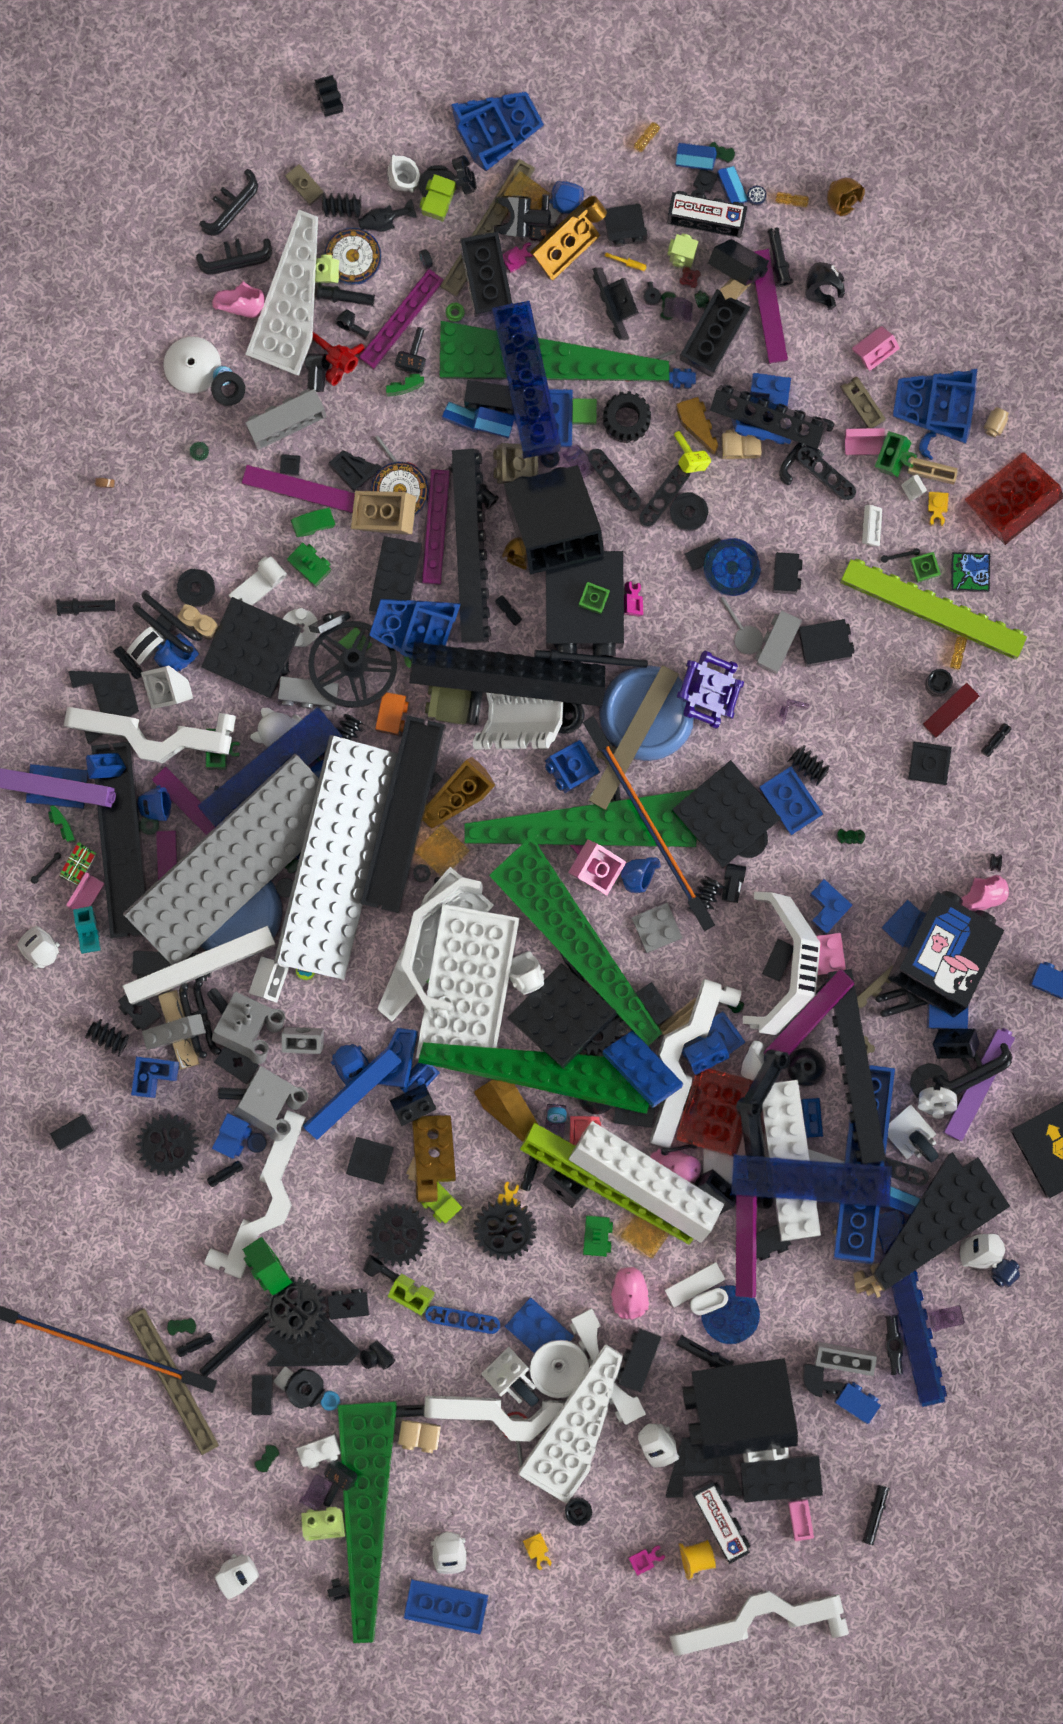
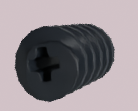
[322,192,362,218]
[327,714,365,744]
[787,745,830,786]
[686,876,724,916]
[85,1019,129,1057]

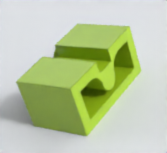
[419,174,456,222]
[420,1182,463,1224]
[387,1273,436,1315]

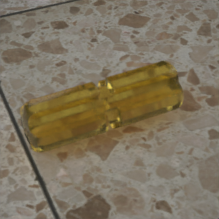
[634,122,660,152]
[776,192,809,207]
[950,636,967,670]

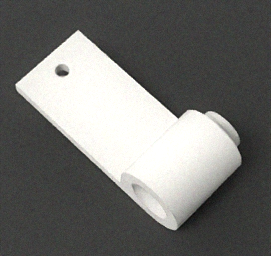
[229,556,287,606]

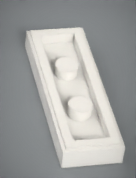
[665,1262,725,1307]

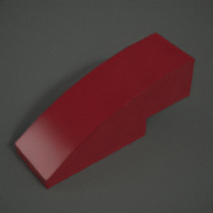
[923,683,980,738]

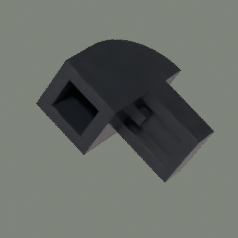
[802,1364,843,1397]

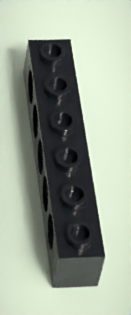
[710,384,828,449]

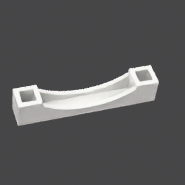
[569,1308,646,1425]

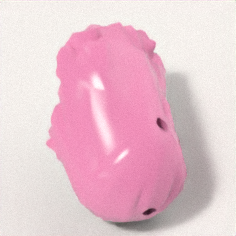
[212,281,266,318]
[961,875,1009,912]
[650,1148,701,1183]
[611,1267,649,1320]

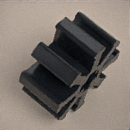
[314,74,344,117]

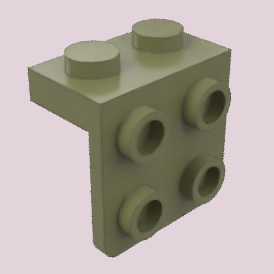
[425,686,471,725]

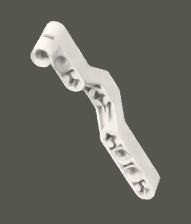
[63,707,236,764]
[650,979,741,1149]
[204,1110,306,1279]
[424,1396,567,1441]
[669,1590,849,1656]

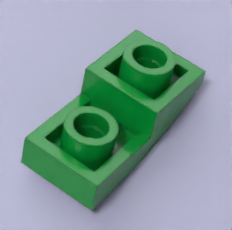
[386,374,425,397]
[291,507,336,538]
[48,805,76,843]

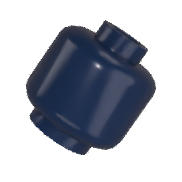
[991,1259,1020,1288]

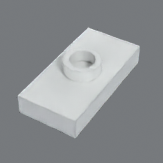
[862,505,882,546]

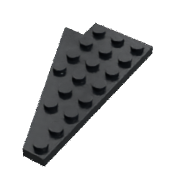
[873,1152,1010,1291]

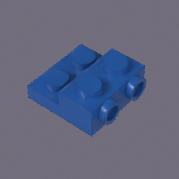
[545,740,600,793]

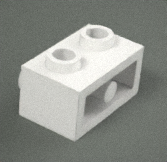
[249,957,289,1002]
[297,1434,341,1469]

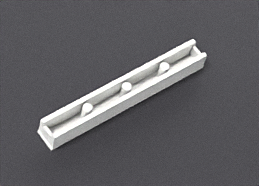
[123,926,275,1005]

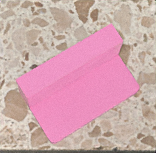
[852,326,900,371]
[845,428,885,455]
[66,872,105,910]

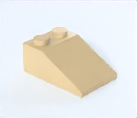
[351,491,416,535]

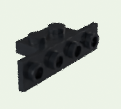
[592,267,639,340]

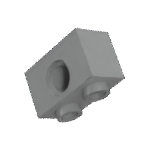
[282,1027,324,1054]

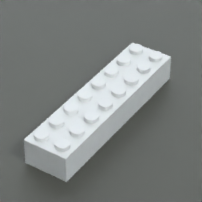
[761,1080,821,1242]
[568,1121,724,1243]

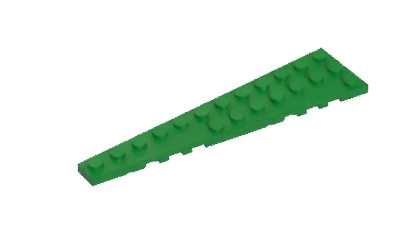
[440,321,669,382]

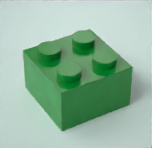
[242,1237,292,1296]

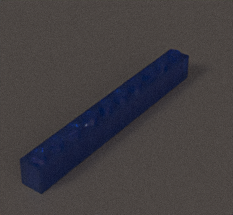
[877,1210,947,1407]

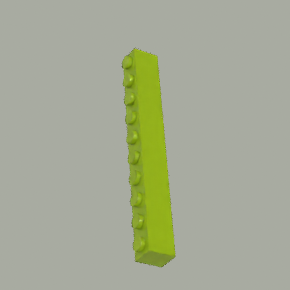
[840,558,1027,660]
[519,1123,694,1245]

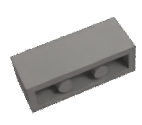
[755,611,802,675]
[278,676,339,711]
[142,1014,206,1050]
[814,1341,877,1376]

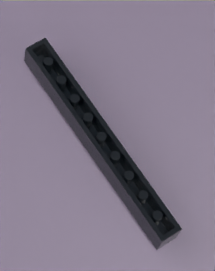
[452,448,491,644]
[825,969,886,1166]

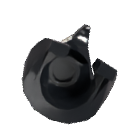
[805,262,845,310]

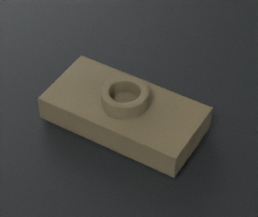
[285,164,324,206]

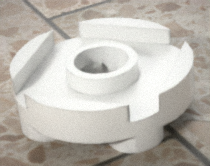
[283,608,318,647]
[918,1087,957,1119]

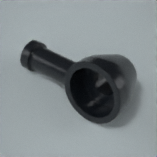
[335,309,370,339]
[363,1255,399,1283]

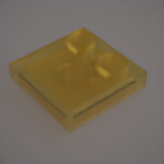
[500,171,551,212]
[415,824,470,877]
[620,1215,669,1259]

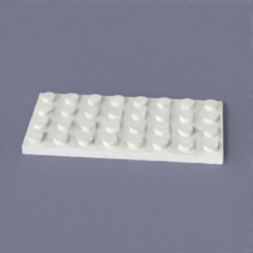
[416,904,519,1058]

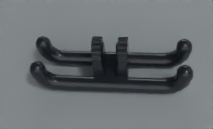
[199,169,258,236]
[196,238,272,275]
[779,418,835,486]
[132,590,203,653]
[179,980,221,1059]
[875,988,929,1017]
[937,1043,1012,1094]

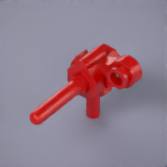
[312,332,365,386]

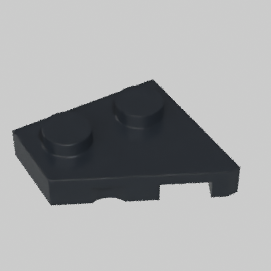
[328,451,382,492]

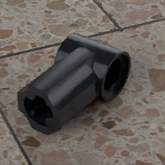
[305,354,331,392]
[722,863,746,903]

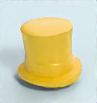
[678,1540,716,1580]

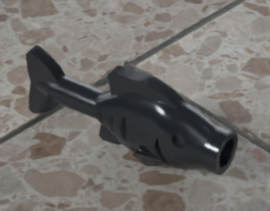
[358,199,417,232]

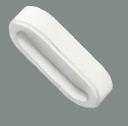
[690,1288,728,1315]

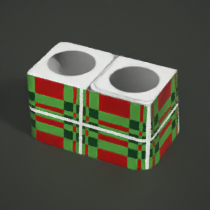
[59,842,98,886]

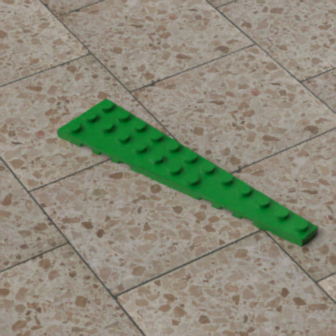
[464,789,696,847]
[489,835,662,1046]
[418,1042,649,1114]
[338,1401,397,1644]

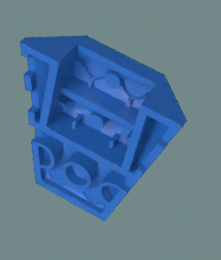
[451,92,544,171]
[893,369,978,444]
[369,599,461,659]

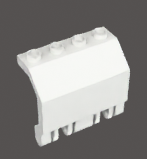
[473,693,563,750]

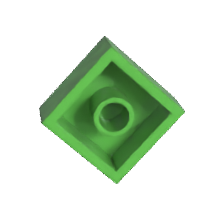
[572,399,597,425]
[910,552,941,583]
[579,582,610,614]
[338,627,372,651]

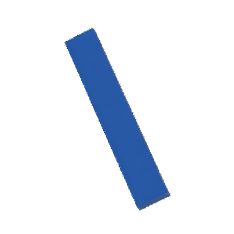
[303,1047,402,1140]

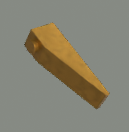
[423,757,495,829]
[474,1079,538,1142]

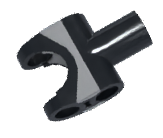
[493,195,551,237]

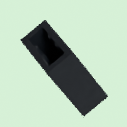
[708,239,769,286]
[798,619,855,667]

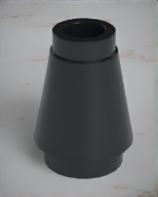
[369,1340,396,1370]

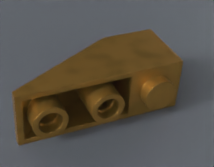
[676,397,718,455]

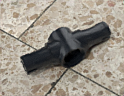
[885,1315,904,1375]

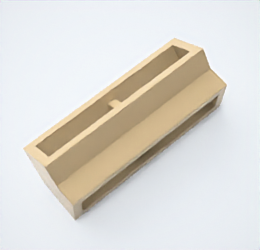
[720,278,751,300]
[907,457,958,485]
[658,998,696,1036]

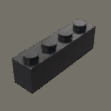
[464,380,544,420]
[132,951,212,981]

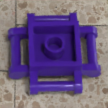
[677,650,744,729]

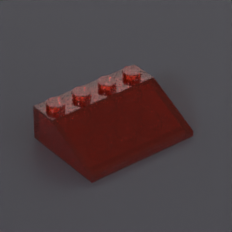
[965,452,1063,545]
[676,1068,753,1158]

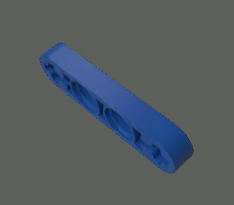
[425,1306,500,1334]

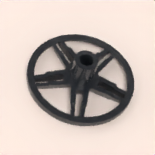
[308,621,397,708]

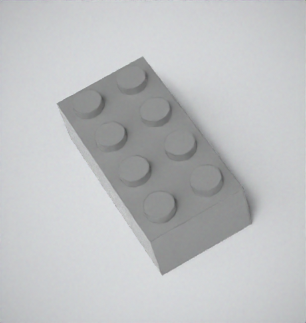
[245,389,326,450]

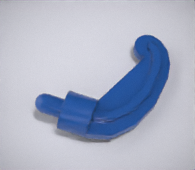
[919,431,936,460]

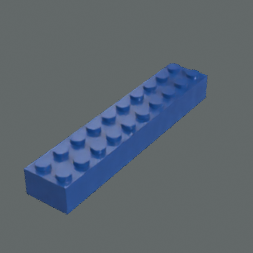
[833,1065,895,1265]

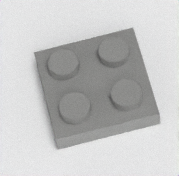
[632,902,682,953]

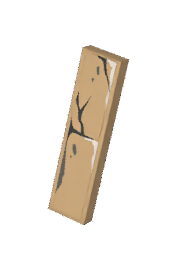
[158,990,200,1070]

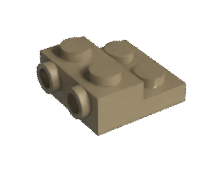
[493,443,538,484]

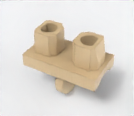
[853,1263,882,1298]

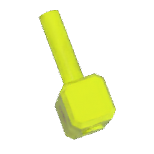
[674,431,711,473]

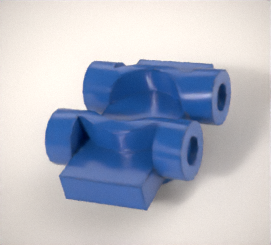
[669,368,696,389]

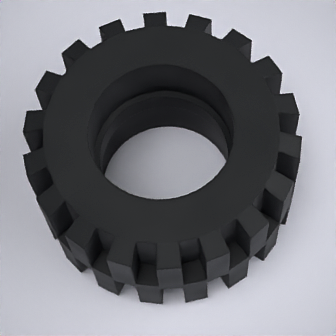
[603,391,651,443]

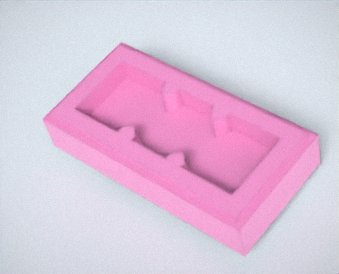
[788,1499,814,1541]

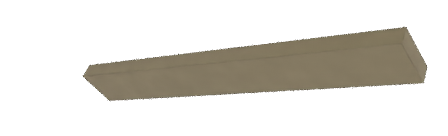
[440,159,535,297]
[589,665,679,810]
[127,1308,219,1455]

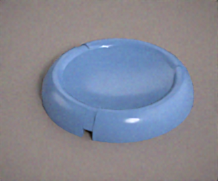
[599,665,695,761]
[201,881,282,958]

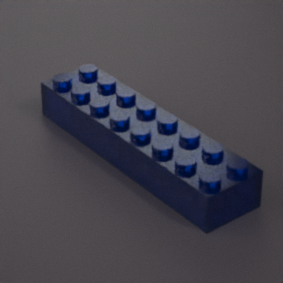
[492,301,561,459]
[197,706,343,827]
[730,1155,892,1208]

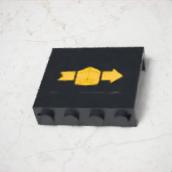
[1010,1102,1063,1199]

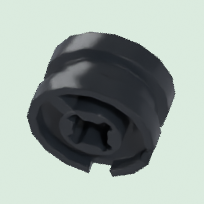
[565,1497,592,1526]

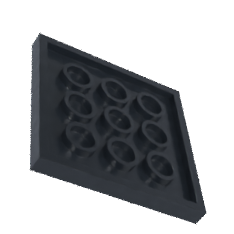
[201,597,302,698]
[672,760,781,869]
[507,963,617,1069]

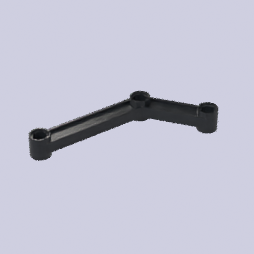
[736,1049,790,1209]

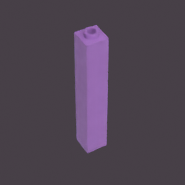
[0,768,116,807]
[942,1028,1015,1142]

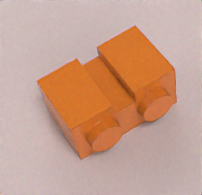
[375,692,409,736]

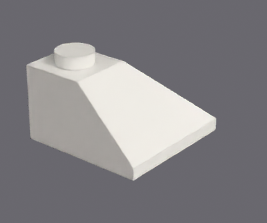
[141,666,193,709]

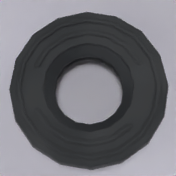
[211,371,245,406]

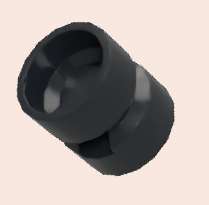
[925,669,953,697]

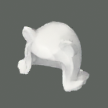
[250,708,306,757]

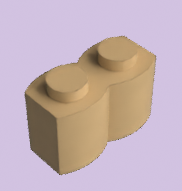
[721,430,761,459]
[177,604,218,639]
[398,1420,441,1453]

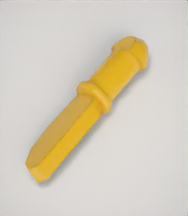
[604,252,646,271]

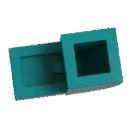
[73,906,101,954]

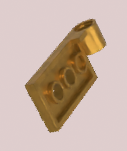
[530,196,607,281]
[412,1115,456,1203]

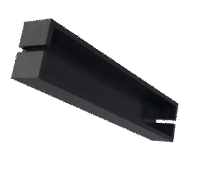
[409,642,605,707]
[361,715,446,914]
[91,742,147,940]

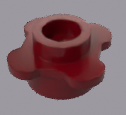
[679,267,701,288]

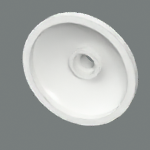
[164,337,221,394]
[530,1340,589,1398]

